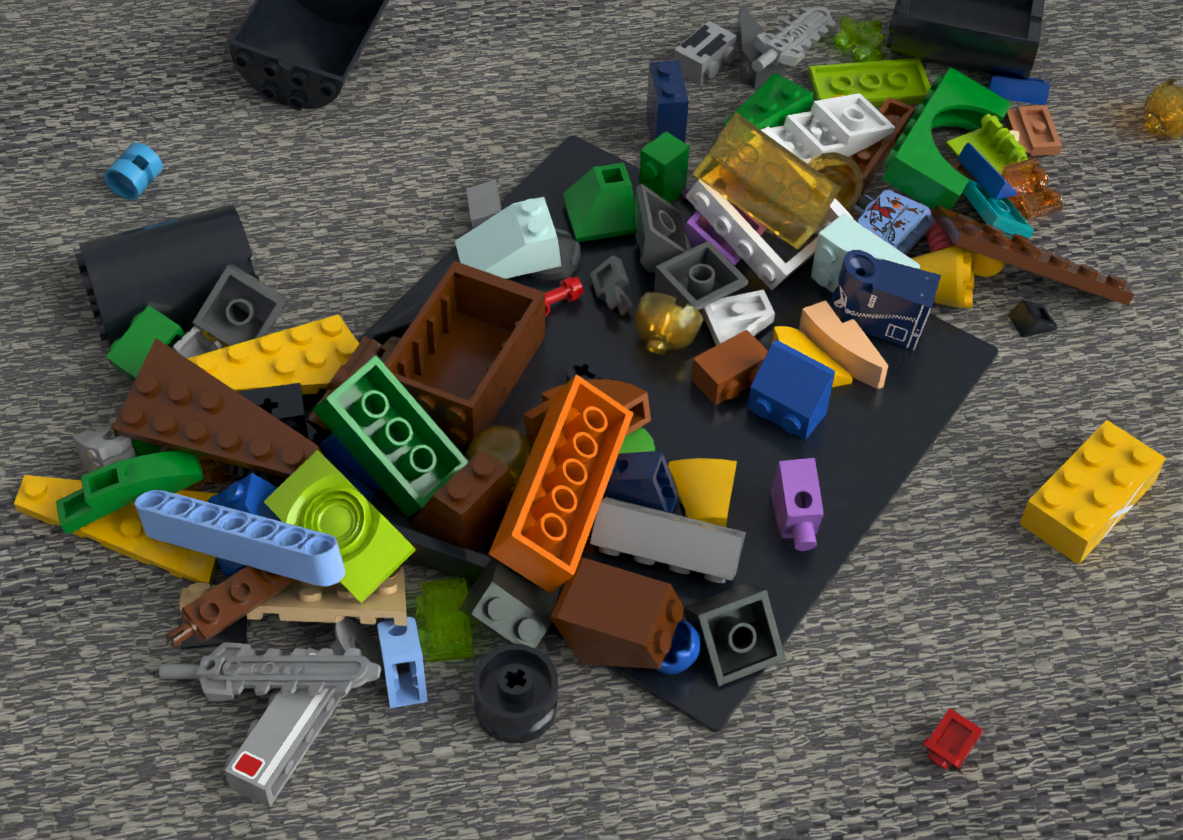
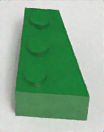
[723,72,814,156]

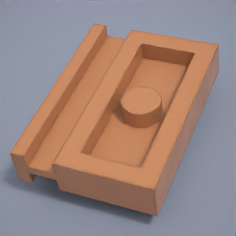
[1004,105,1062,156]

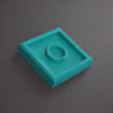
[963,179,1034,239]

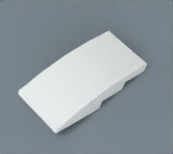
[759,93,896,170]

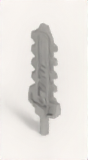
[752,7,836,72]
[159,642,381,701]

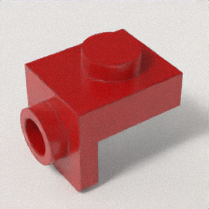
[923,708,984,770]

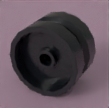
[473,644,558,743]

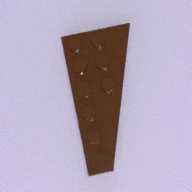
[932,204,1134,306]
[112,338,322,478]

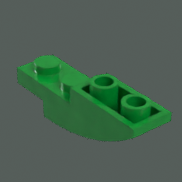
[56,451,204,534]

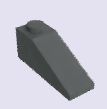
[737,7,786,89]

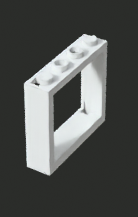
[685,126,854,290]

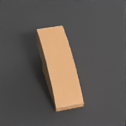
[799,300,888,389]

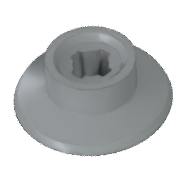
[330,617,383,672]

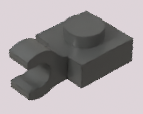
[590,255,633,316]

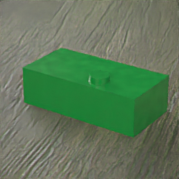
[312,355,469,517]

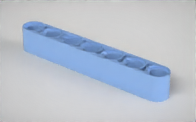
[134,490,345,586]

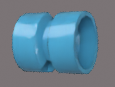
[104,143,163,201]

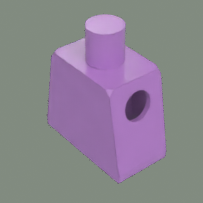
[770,458,823,551]

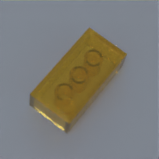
[693,112,840,250]

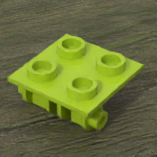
[946,114,1031,176]

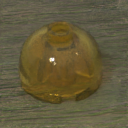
[1144,79,1183,140]
[807,152,863,211]
[634,292,703,354]
[466,425,533,495]

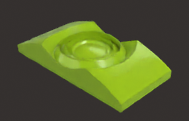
[264,450,416,603]

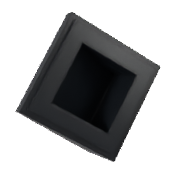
[1008,300,1057,338]

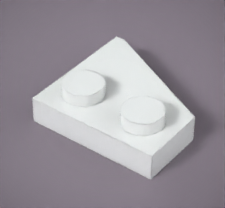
[701,289,775,346]

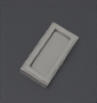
[466,180,502,229]

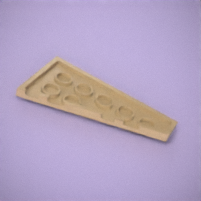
[179,567,407,626]

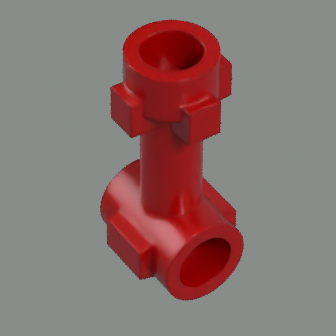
[533,277,584,317]

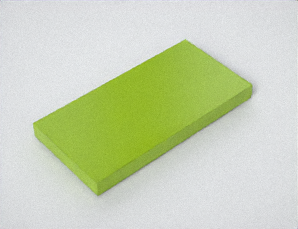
[807,58,931,107]

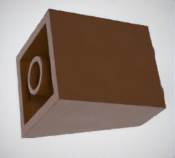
[410,450,511,552]
[550,557,684,669]

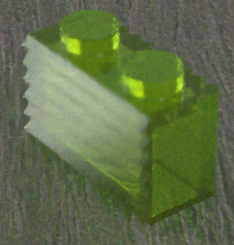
[415,577,473,662]

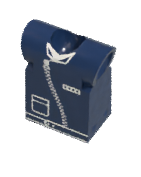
[829,250,941,350]

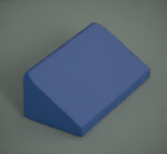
[989,72,1050,105]
[957,143,1018,199]

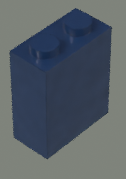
[646,61,689,143]

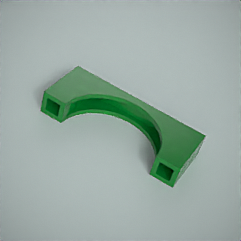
[881,67,1012,210]

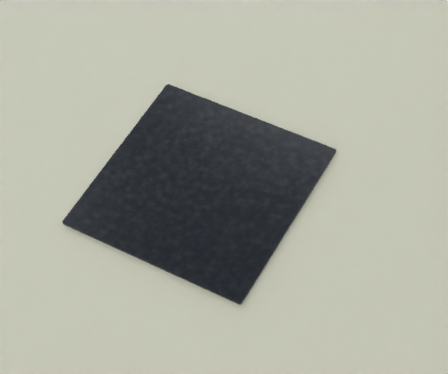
[302,136,998,732]

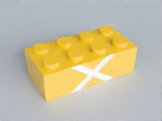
[1020,420,1166,565]

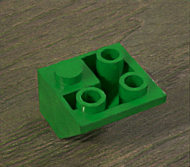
[562,162,637,242]

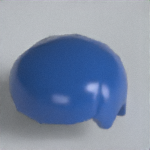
[655,620,701,675]

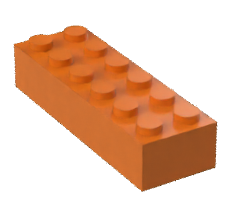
[489,374,633,593]

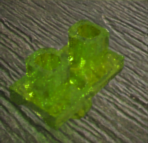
[833,14,885,62]

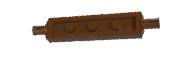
[165,566,298,648]

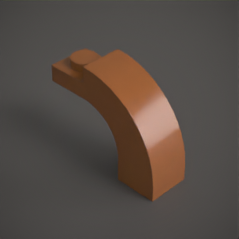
[523,379,651,445]

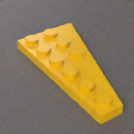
[187,314,359,394]
[14,475,218,585]

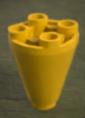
[911,246,974,308]

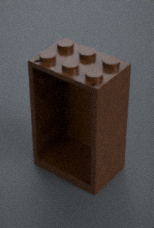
[384,261,545,451]

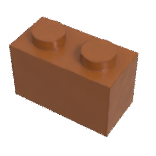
[691,330,768,406]

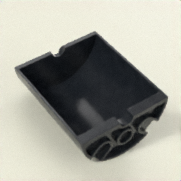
[229,0,390,110]
[886,0,1045,79]
[75,204,260,347]

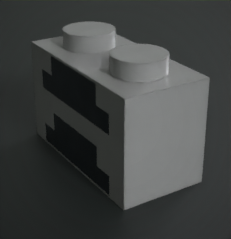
[673,21,737,85]

